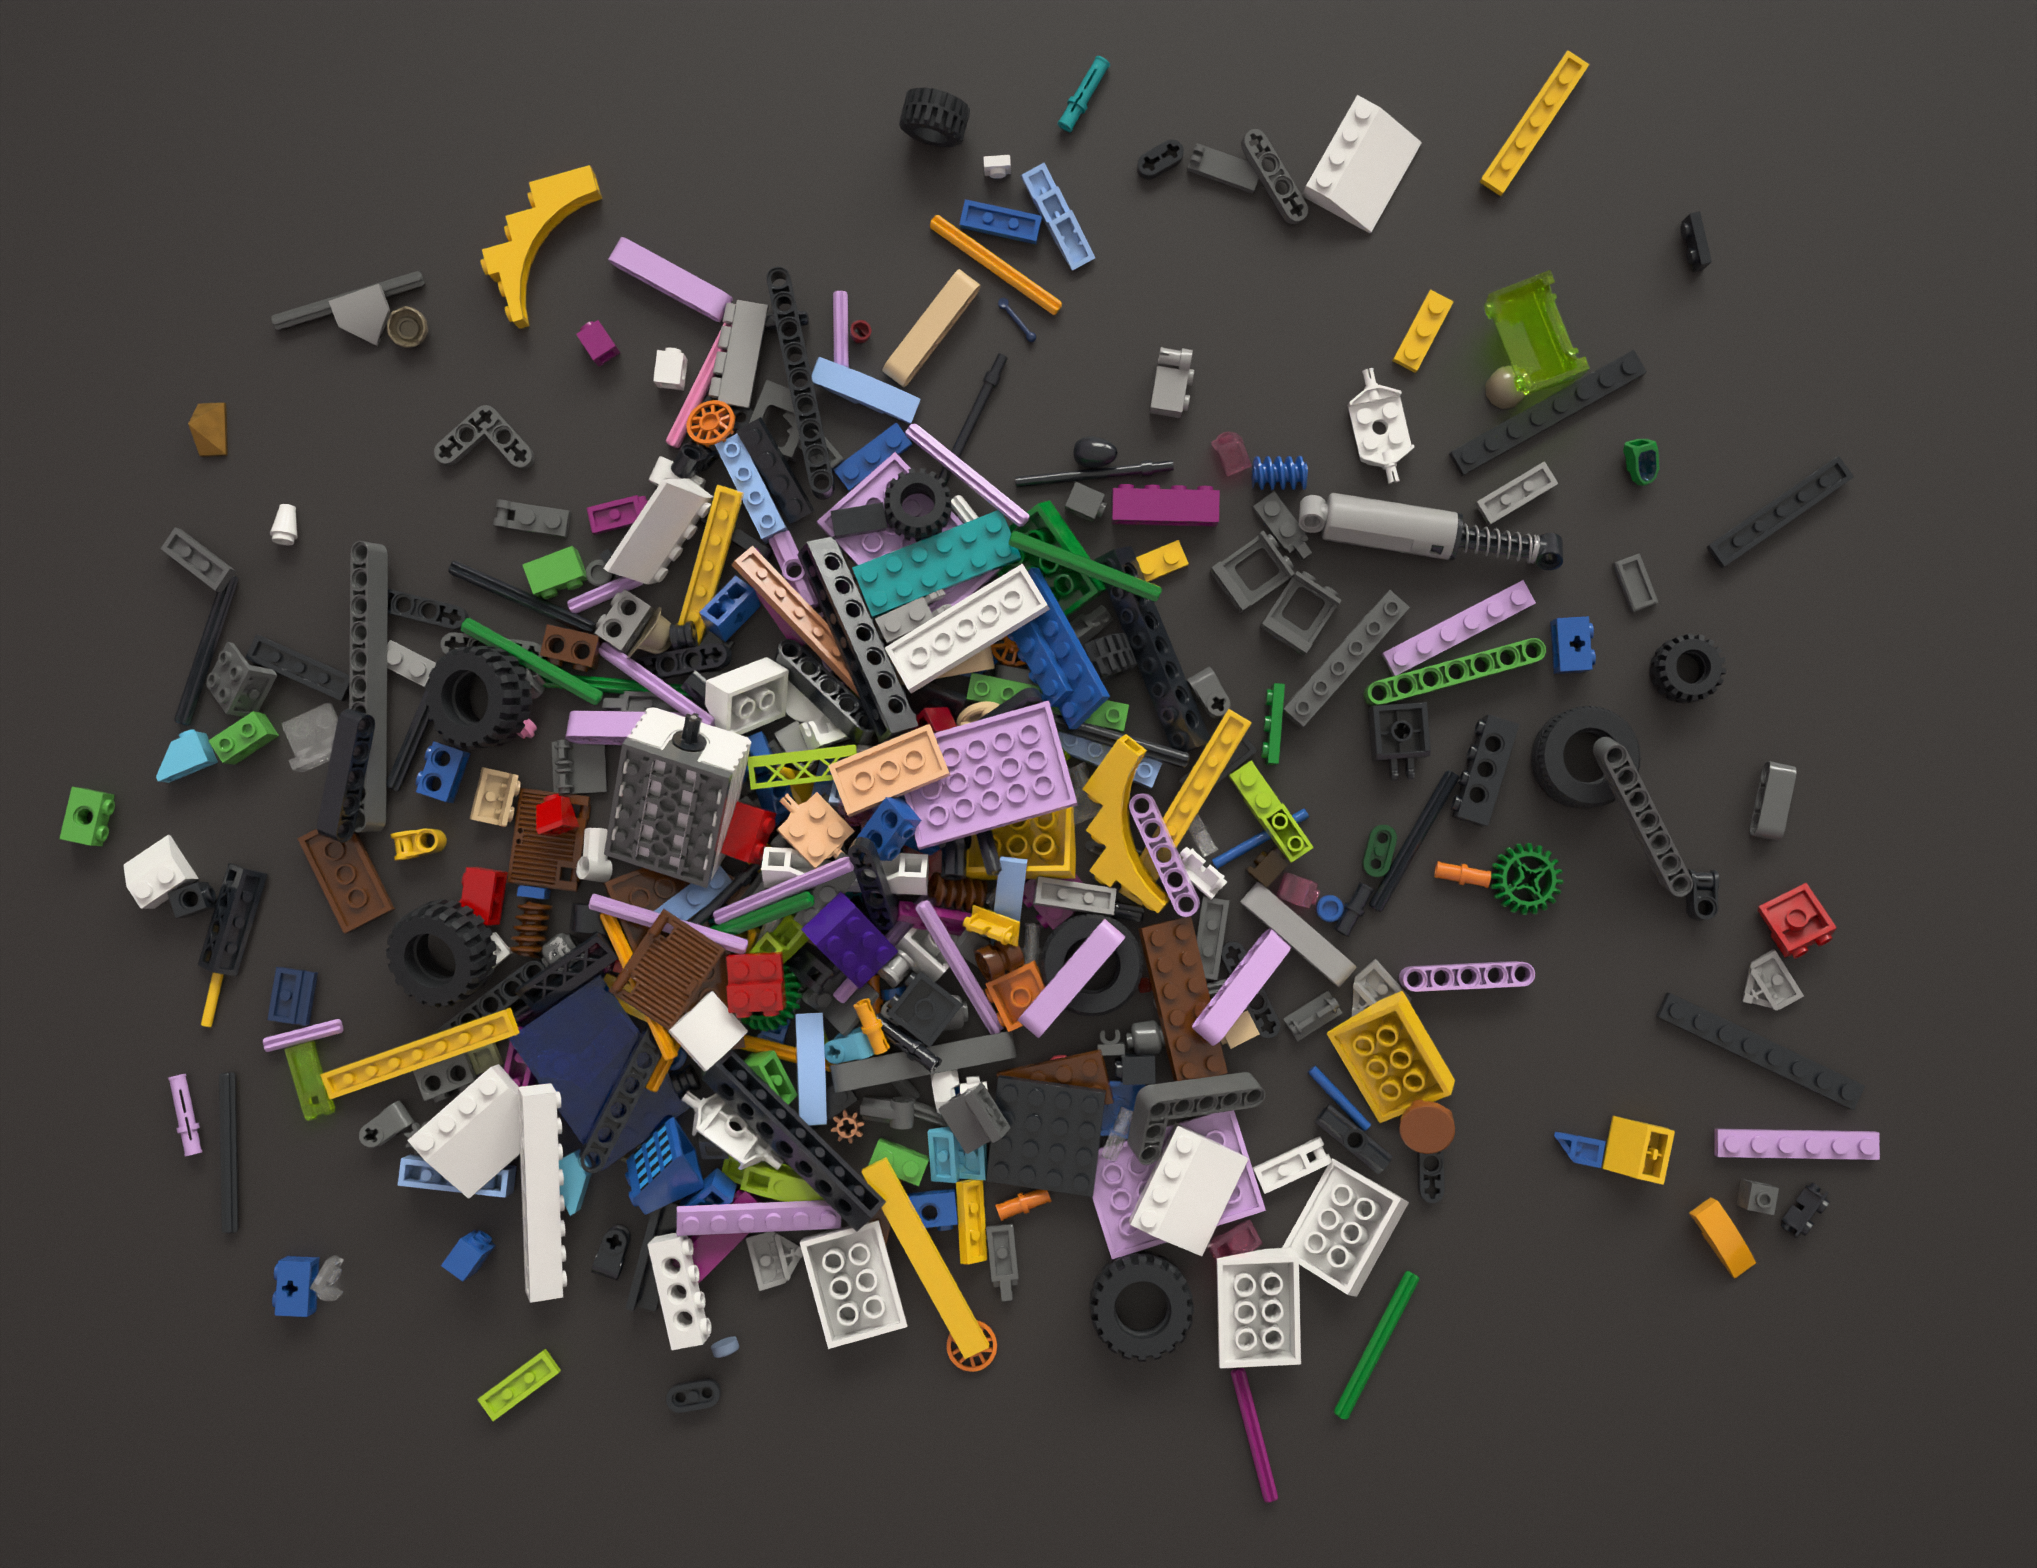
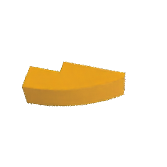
[1689,1197,1756,1279]

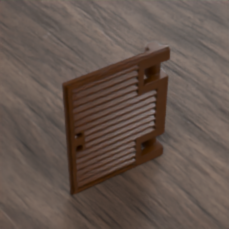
[507,788,591,892]
[609,909,726,1030]

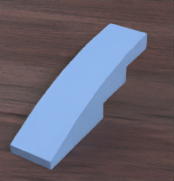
[1020,162,1095,270]
[811,357,921,424]
[990,856,1028,945]
[795,1013,827,1126]

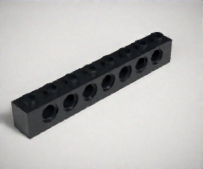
[797,536,918,744]
[1094,546,1211,752]
[702,1049,886,1232]

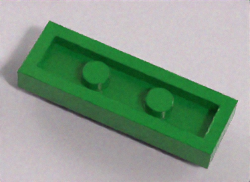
[1261,683,1285,765]

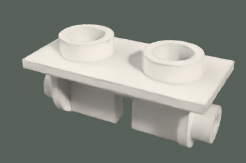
[1179,847,1227,900]

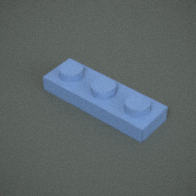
[654,866,732,934]

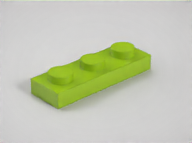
[477,1349,561,1421]

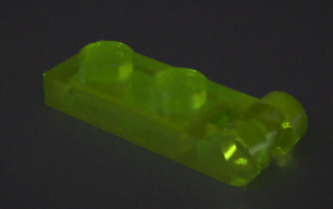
[285,1041,335,1121]

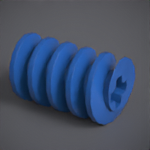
[1252,456,1308,490]

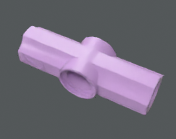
[768,530,819,609]

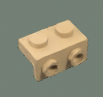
[470,767,521,827]

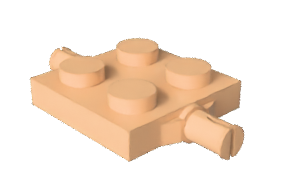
[777,792,854,869]

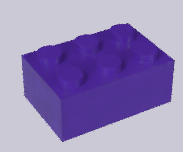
[801,892,899,989]

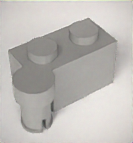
[1149,347,1194,418]

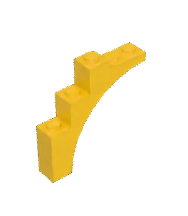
[481,165,602,329]
[1083,734,1170,913]

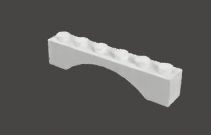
[761,847,929,895]

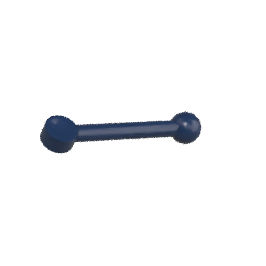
[998,298,1036,342]

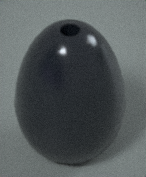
[1073,436,1117,468]

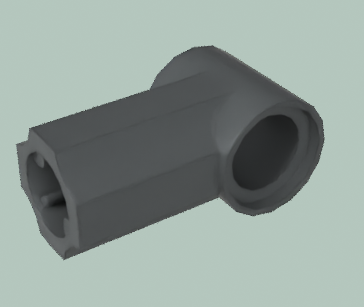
[860,1095,915,1129]

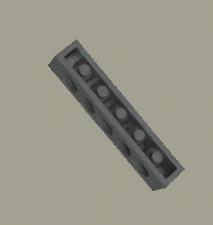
[1283,590,1410,729]

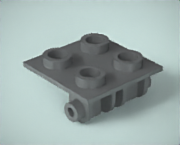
[552,740,607,794]

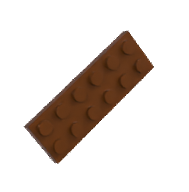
[1138,916,1228,1082]

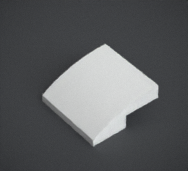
[668,991,748,1072]

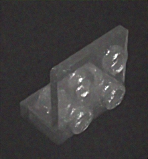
[282,703,338,772]

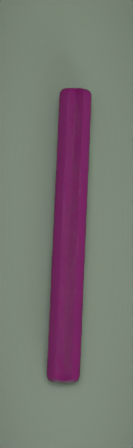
[1231,1368,1278,1502]

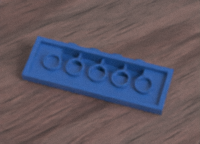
[1007,567,1110,729]

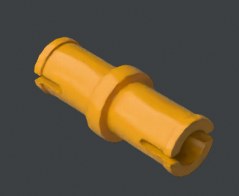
[853,998,890,1055]

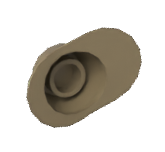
[626,607,671,659]

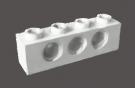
[647,1233,711,1350]

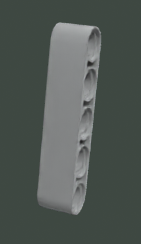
[1240,882,1357,988]

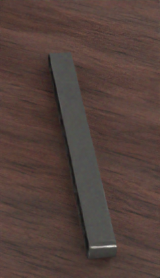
[349,541,388,832]

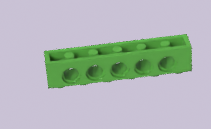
[966,673,1129,733]

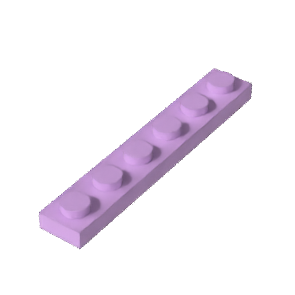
[1381,580,1536,676]
[1714,1129,1880,1160]
[676,1200,841,1236]

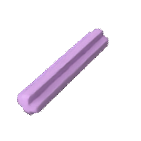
[833,291,849,367]
[567,577,643,614]
[263,1019,343,1052]

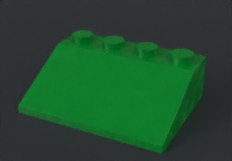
[997,501,1106,618]

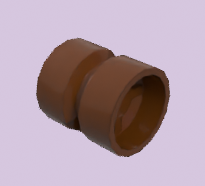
[974,940,1025,982]

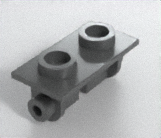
[1283,991,1342,1042]

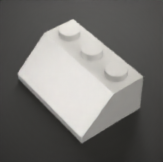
[705,657,789,735]

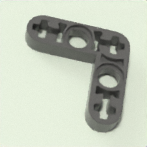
[434,405,535,470]

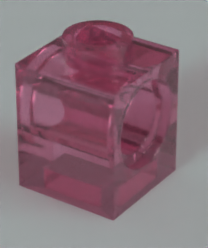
[1276,873,1320,909]

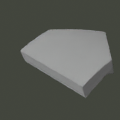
[329,284,390,346]
[1742,949,1804,1010]
[1352,959,1412,1017]
[745,1232,803,1291]

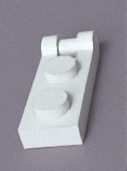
[1253,1137,1332,1194]

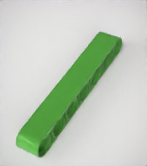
[1364,638,1546,706]

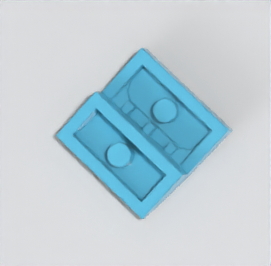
[928,1127,988,1183]

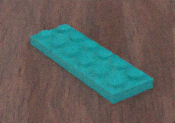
[852,510,1021,619]

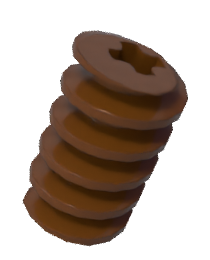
[927,872,988,912]
[509,901,552,958]

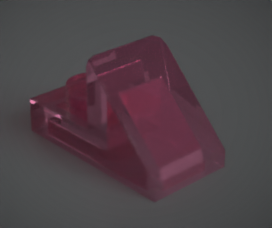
[1208,1220,1263,1264]

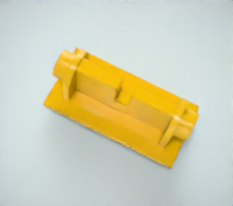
[963,905,1020,947]

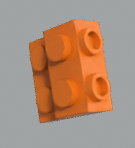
[985,960,1045,1032]

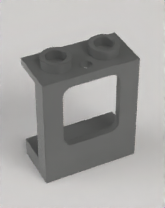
[749,380,813,463]
[1209,530,1295,614]
[1260,571,1342,656]

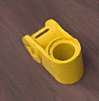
[390,829,447,861]

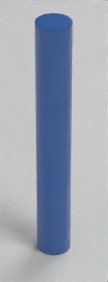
[1308,1066,1371,1131]

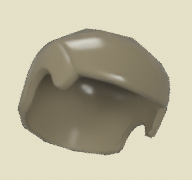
[387,306,428,348]
[1485,365,1528,409]

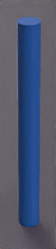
[1212,808,1309,869]

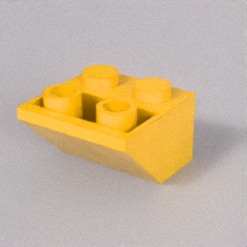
[1601,1116,1675,1185]

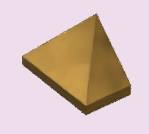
[188,403,228,457]

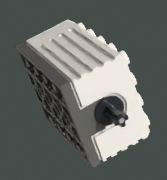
[604,707,751,888]

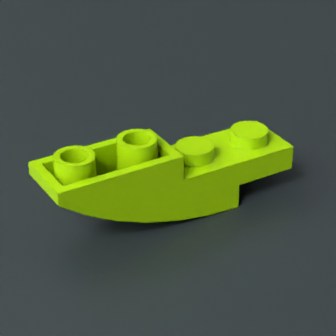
[1229,760,1314,863]
[722,1155,824,1202]

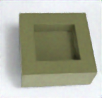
[467,1042,504,1075]

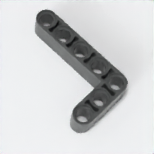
[1127,1072,1266,1165]

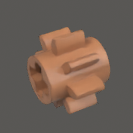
[831,1109,865,1144]

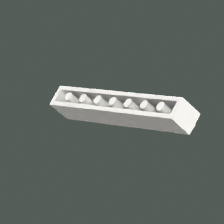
[518,1083,567,1303]

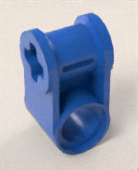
[756,774,793,827]

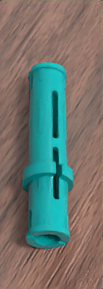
[1057,56,1110,132]

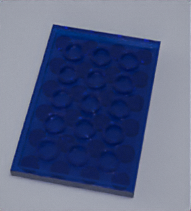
[508,975,691,1171]

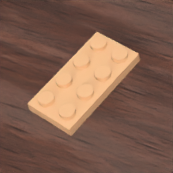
[828,724,950,817]

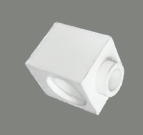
[653,348,688,391]

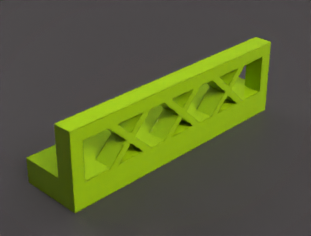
[748,745,858,790]

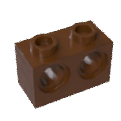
[540,624,604,673]

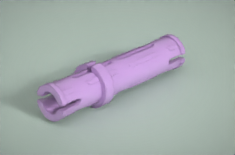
[168,1074,203,1156]

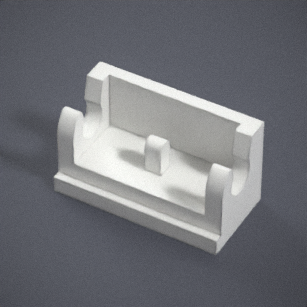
[799,709,864,750]

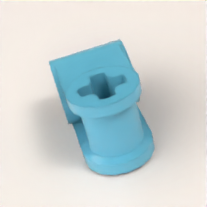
[824,1027,874,1064]

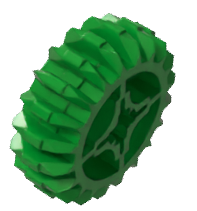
[1490,843,1563,915]
[741,965,803,1032]

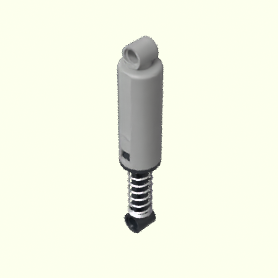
[1299,493,1563,570]

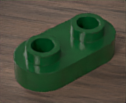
[1362,825,1397,877]

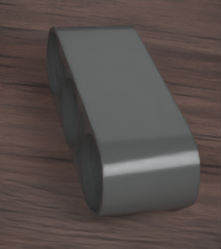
[1750,761,1797,842]

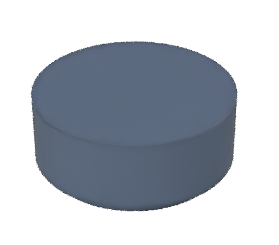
[711,1336,740,1358]

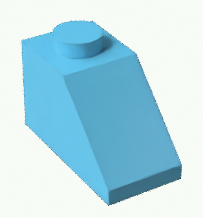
[156,730,218,783]
[559,1149,592,1216]

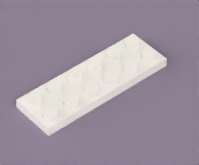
[885,564,1050,693]

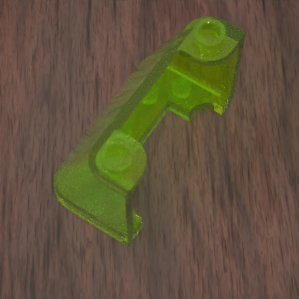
[1484,270,1590,395]

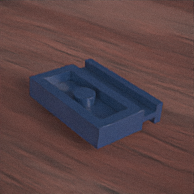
[267,967,318,1026]

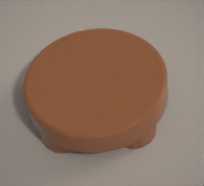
[1400,1100,1455,1154]

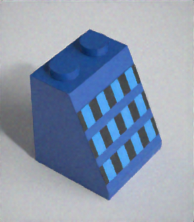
[625,1117,704,1215]

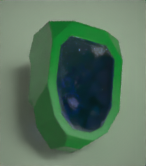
[1623,439,1659,486]

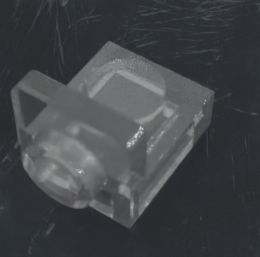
[310,1255,344,1301]

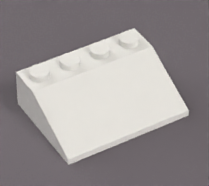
[1302,95,1422,234]
[603,478,713,584]
[407,1064,520,1199]
[1129,1122,1249,1256]
[1282,1158,1409,1297]
[800,1220,907,1349]
[1217,1248,1301,1368]

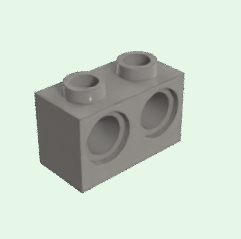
[595,589,655,653]

